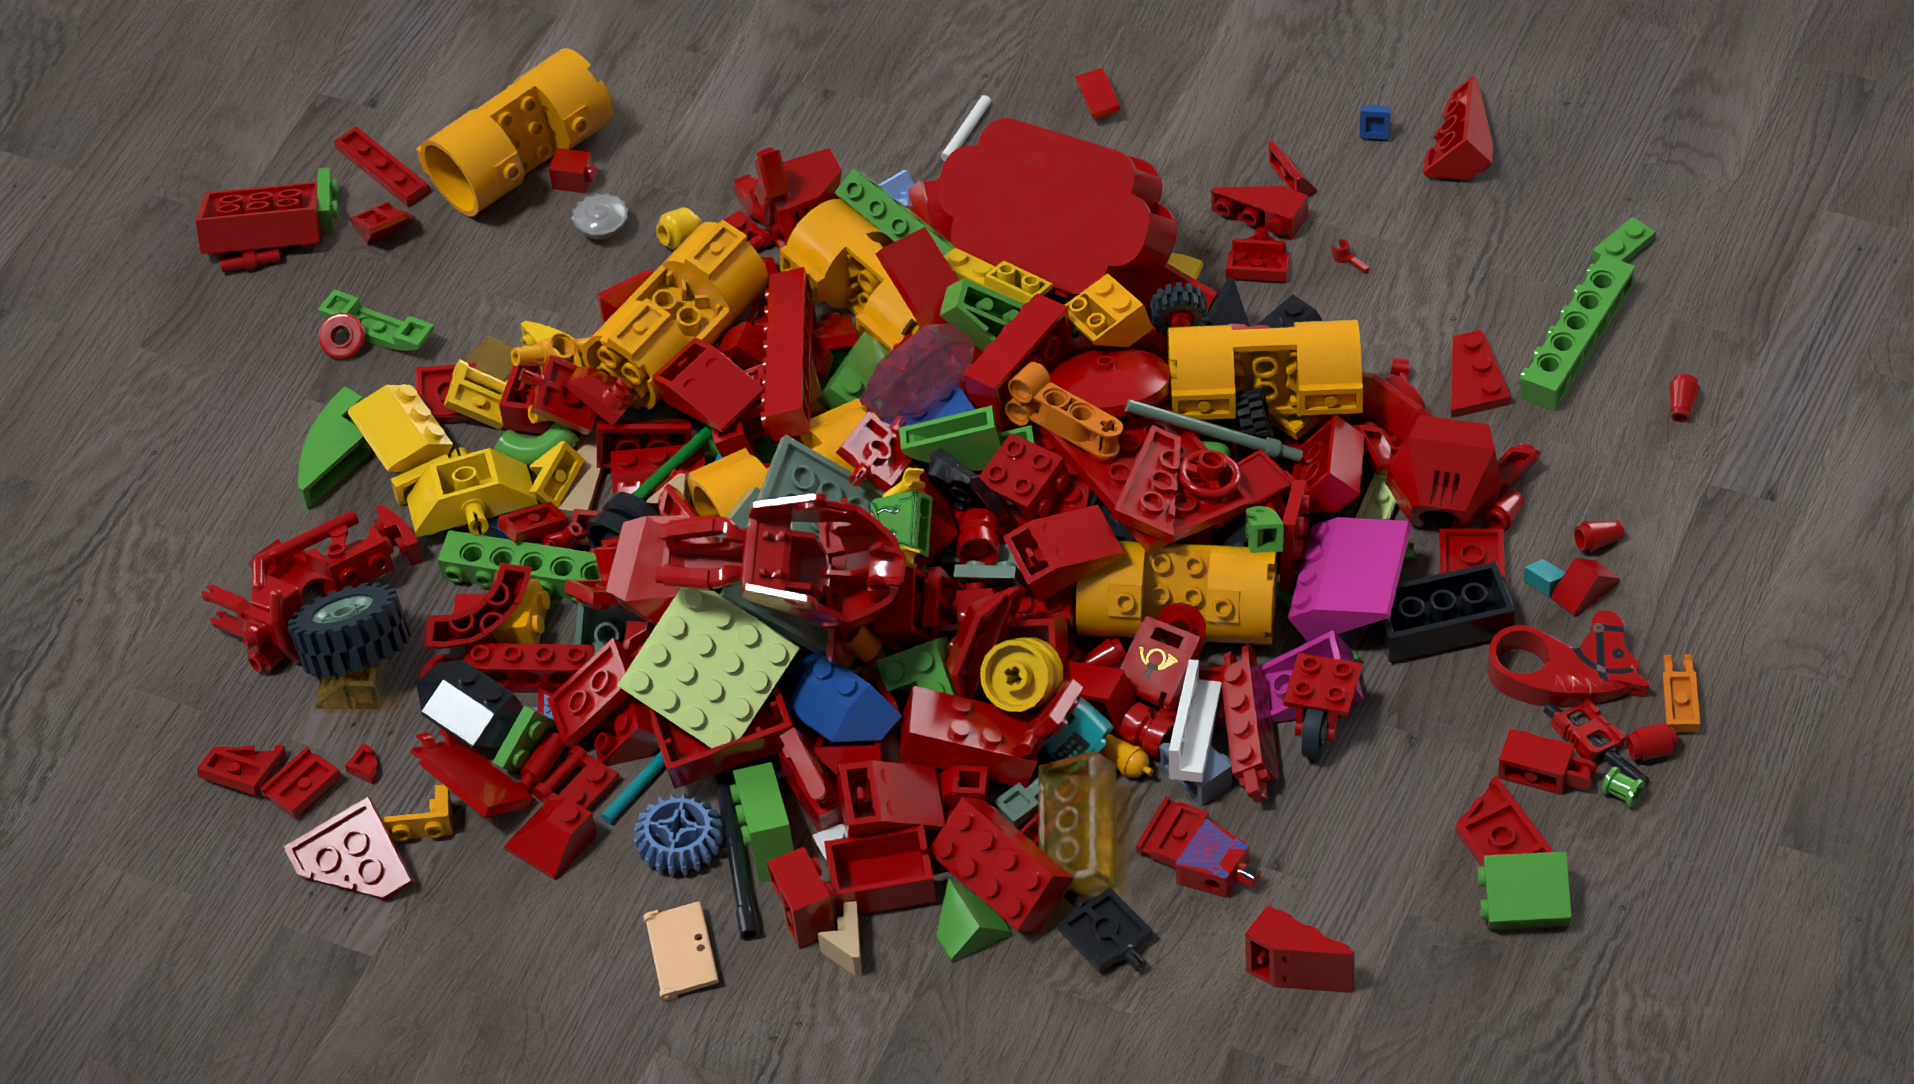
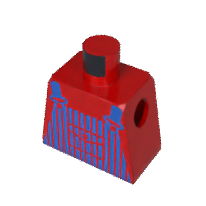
[1175,818,1261,897]

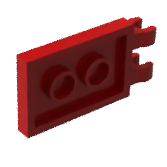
[411,729,533,818]

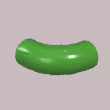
[494,422,580,468]

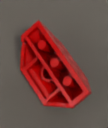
[1358,371,1431,446]
[946,586,1027,702]

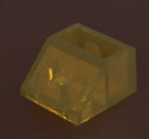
[316,658,388,709]

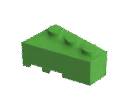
[940,278,1024,352]

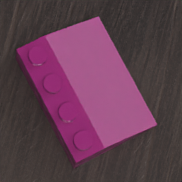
[1288,517,1412,642]

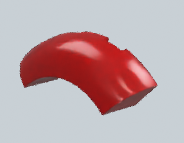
[423,563,532,649]

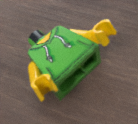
[870,468,933,569]

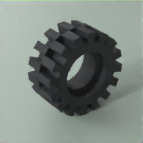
[1236,387,1274,439]

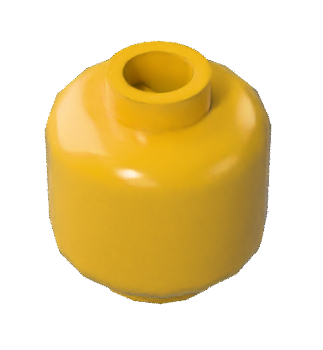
[656,208,702,250]

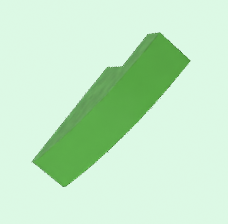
[298,386,372,510]
[899,406,1038,471]

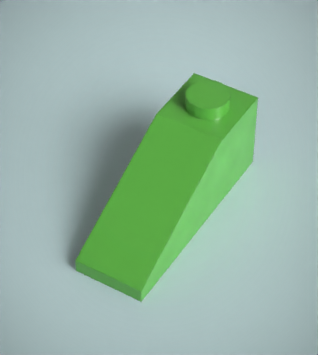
[816,332,889,411]

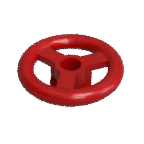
[1177,450,1241,498]

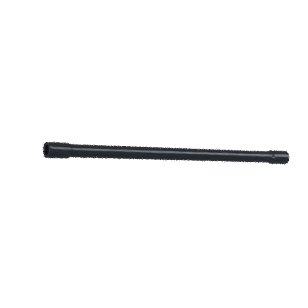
[714,770,760,941]

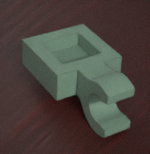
[994,775,1053,828]

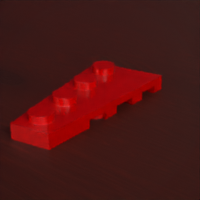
[1110,425,1181,544]

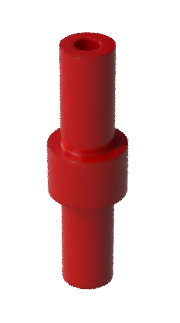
[220,249,281,273]

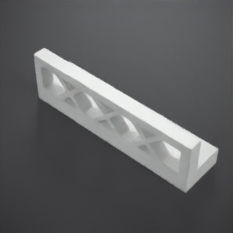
[1169,660,1222,782]

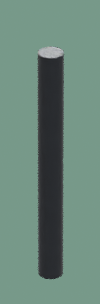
[1543,702,1649,786]

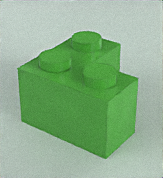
[876,636,957,696]

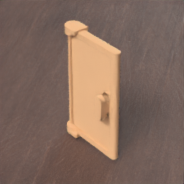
[643,901,719,1001]

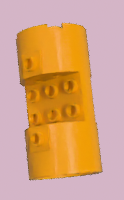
[416,48,614,216]
[780,199,922,360]
[582,219,769,410]
[1168,320,1363,421]
[687,398,880,517]
[1076,541,1278,646]

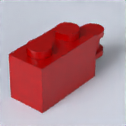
[1498,728,1597,795]

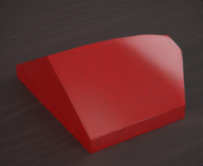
[350,202,415,245]

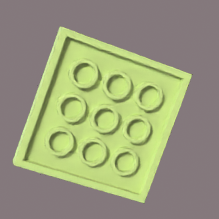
[617,588,800,748]

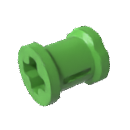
[1601,766,1645,807]

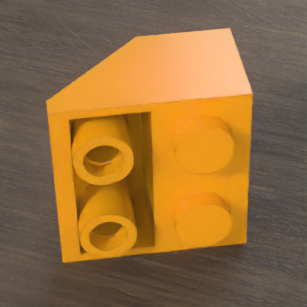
[1065,273,1153,347]

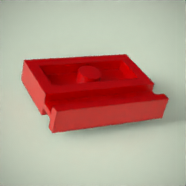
[260,747,341,819]
[1136,796,1209,867]

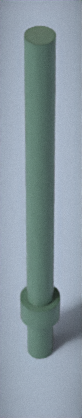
[1125,399,1303,462]

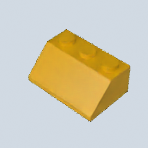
[347,384,453,472]

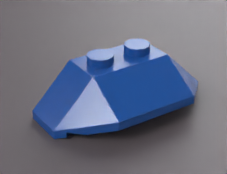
[786,651,904,745]

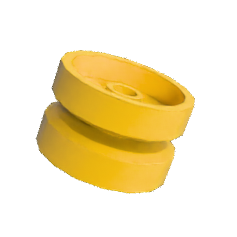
[980,637,1063,712]

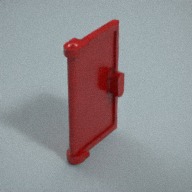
[1213,449,1294,530]

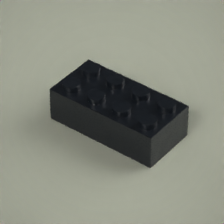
[1375,562,1515,662]

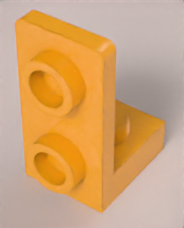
[383,784,453,841]

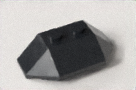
[416,660,523,752]

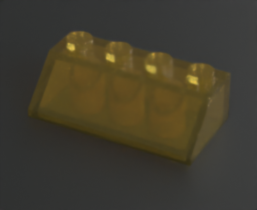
[1039,751,1117,894]

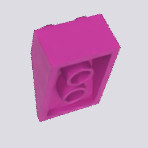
[1258,630,1364,723]

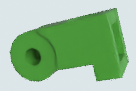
[1246,506,1284,553]

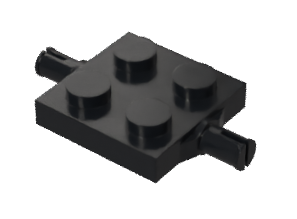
[1057,887,1153,973]

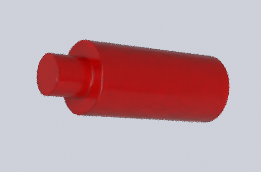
[518,731,566,791]

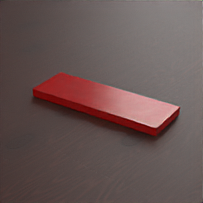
[875,227,983,409]

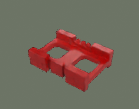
[1551,698,1626,761]

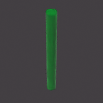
[632,425,713,500]

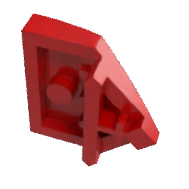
[1225,227,1289,282]

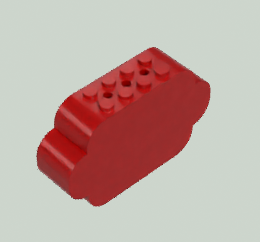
[937,118,1177,299]

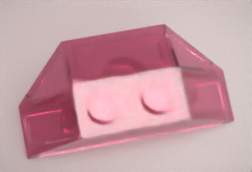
[860,323,975,421]

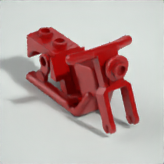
[201,510,394,664]

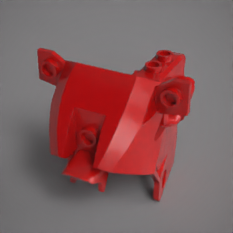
[655,493,906,665]

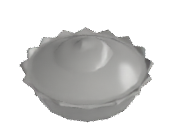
[571,193,629,239]

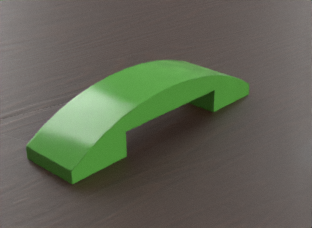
[318,289,435,351]

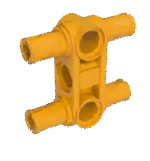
[511,333,590,424]

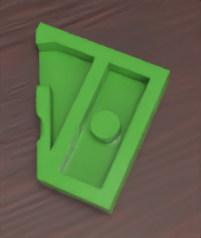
[493,705,557,774]

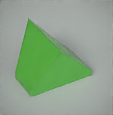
[936,879,1012,963]

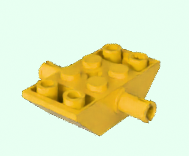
[406,448,538,538]

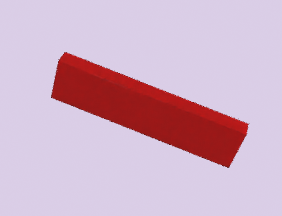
[334,126,431,207]

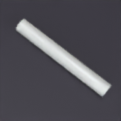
[941,95,992,161]

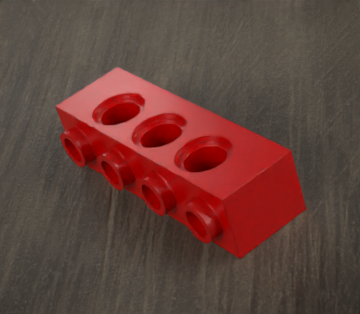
[464,643,596,693]

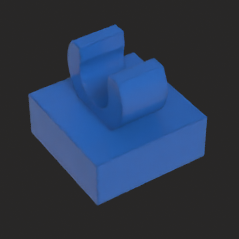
[1359,105,1391,140]

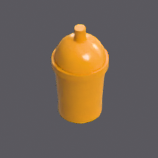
[1099,734,1154,778]

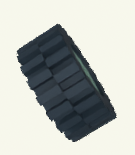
[288,582,411,678]

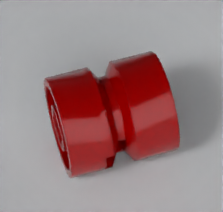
[957,508,1000,565]
[1119,702,1175,760]

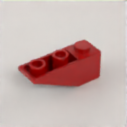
[1211,186,1308,239]

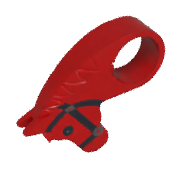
[1487,611,1649,707]

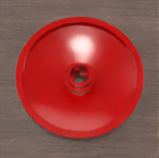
[1048,348,1171,417]

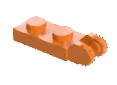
[1662,655,1700,732]

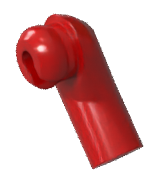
[542,522,583,549]

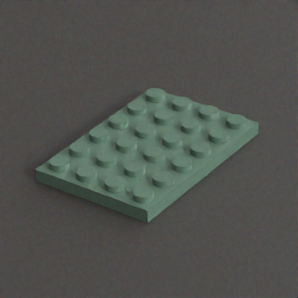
[720,435,884,654]

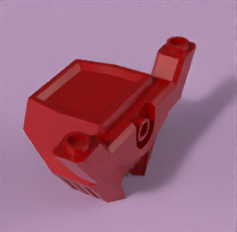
[732,146,842,251]
[1353,415,1541,529]
[606,484,719,665]

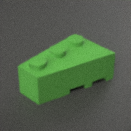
[729,762,794,883]

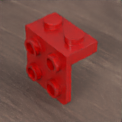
[979,434,1070,522]

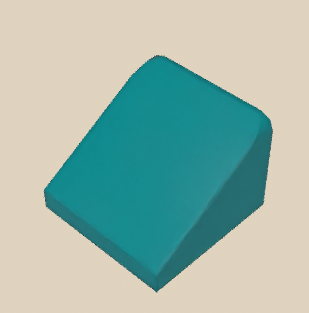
[1524,559,1565,597]

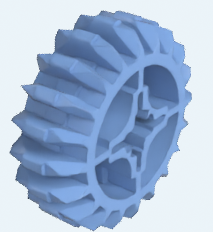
[634,792,723,877]

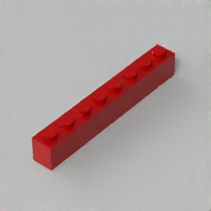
[760,267,813,441]

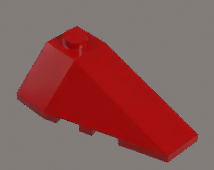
[1423,75,1493,179]

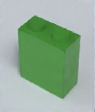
[1477,852,1572,930]

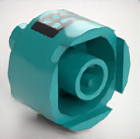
[1041,696,1114,775]

